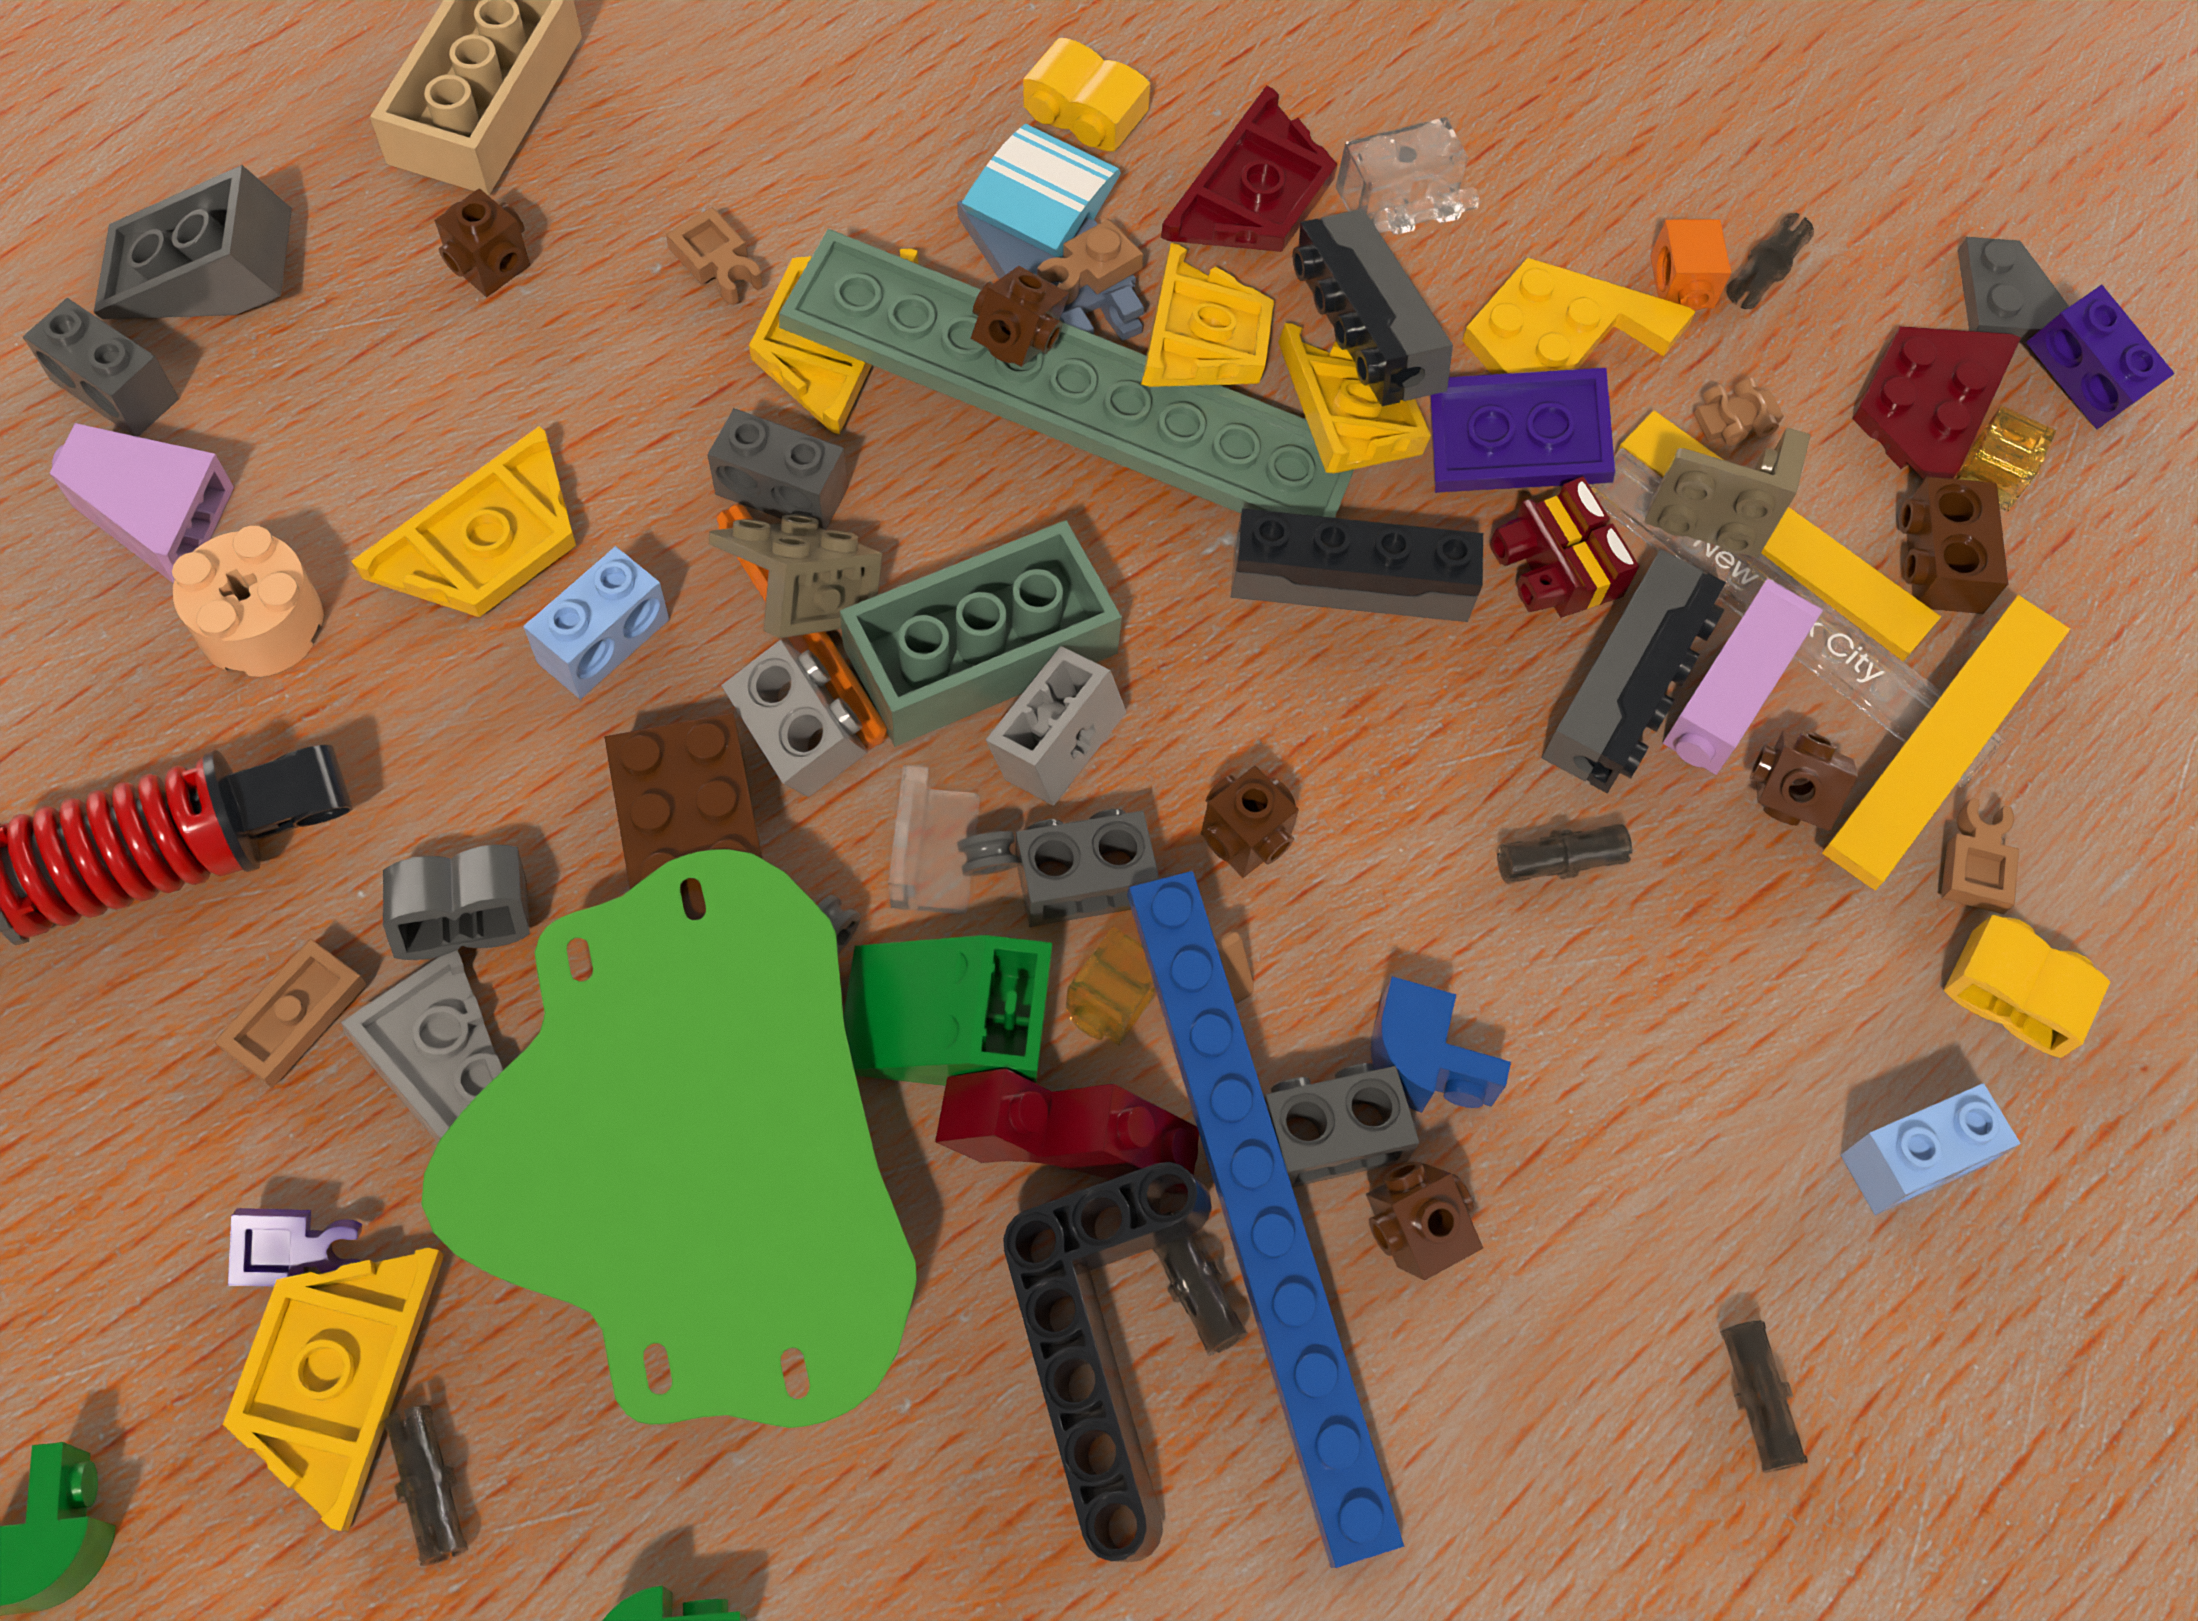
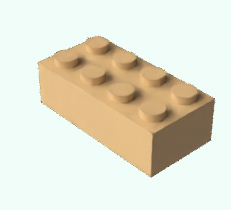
[370,0,582,196]

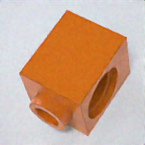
[1650,219,1731,311]

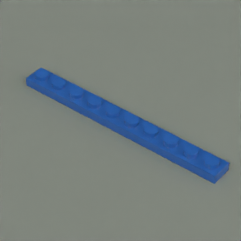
[1127,871,1405,1568]

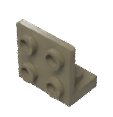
[1644,427,1811,558]
[709,514,882,638]

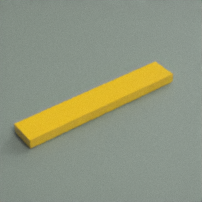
[1615,410,1941,664]
[1822,595,2070,891]

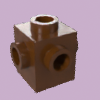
[434,188,531,297]
[970,265,1069,367]
[1750,731,1858,832]
[1201,765,1299,878]
[1366,1161,1483,1281]

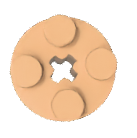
[172,526,324,677]

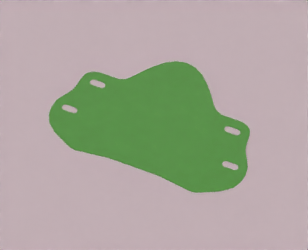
[421,849,917,1428]

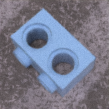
[523,546,669,700]
[1840,1083,2021,1215]

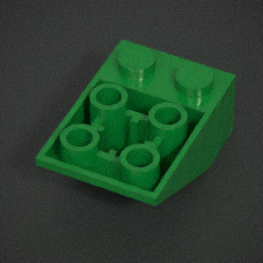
[843,935,1052,1086]

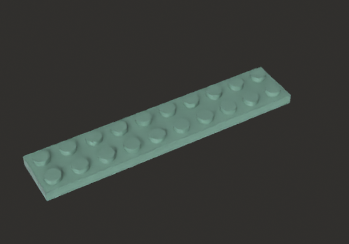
[779,229,1355,518]

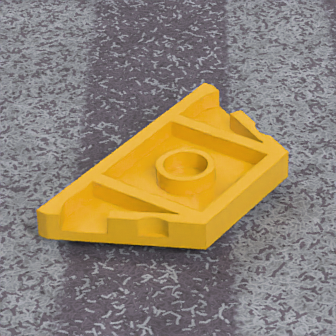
[1141,243,1274,387]
[749,248,918,434]
[1278,323,1431,474]
[351,426,576,618]
[223,1248,445,1532]

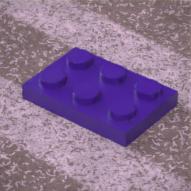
[1430,368,1615,493]

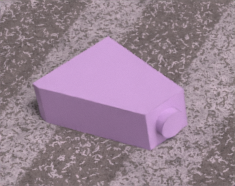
[50,423,234,584]
[1663,578,1823,775]

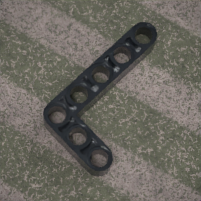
[1003,1162,1212,1562]

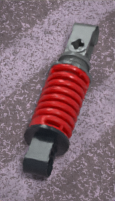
[0,745,353,945]

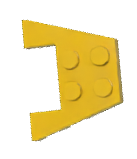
[1462,258,1696,375]

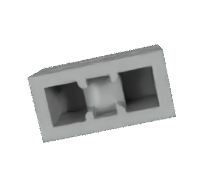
[986,646,1126,806]

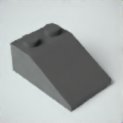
[94,165,292,319]

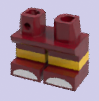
[1490,476,1639,618]

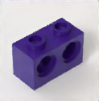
[2026,285,2175,430]

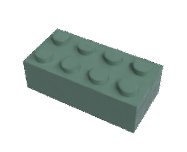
[839,520,1122,747]

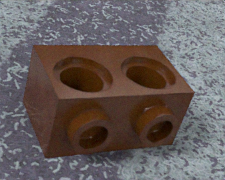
[1899,476,2009,614]

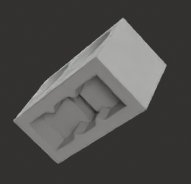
[721,640,868,797]

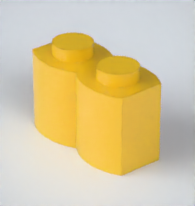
[1023,38,1150,152]
[1943,915,2110,1058]

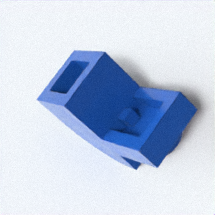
[1371,976,1511,1113]

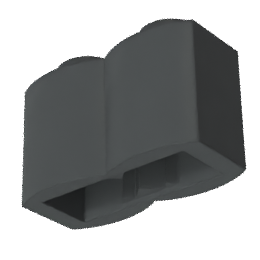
[383,845,530,960]

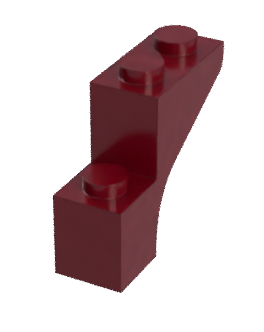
[935,1069,1199,1194]

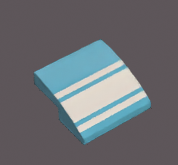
[962,123,1121,258]

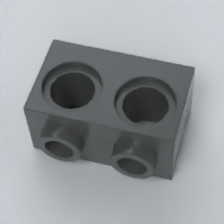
[23,298,179,437]
[707,408,848,530]
[1015,809,1159,927]
[1264,1063,1419,1188]

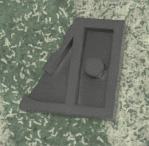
[1958,237,2069,343]

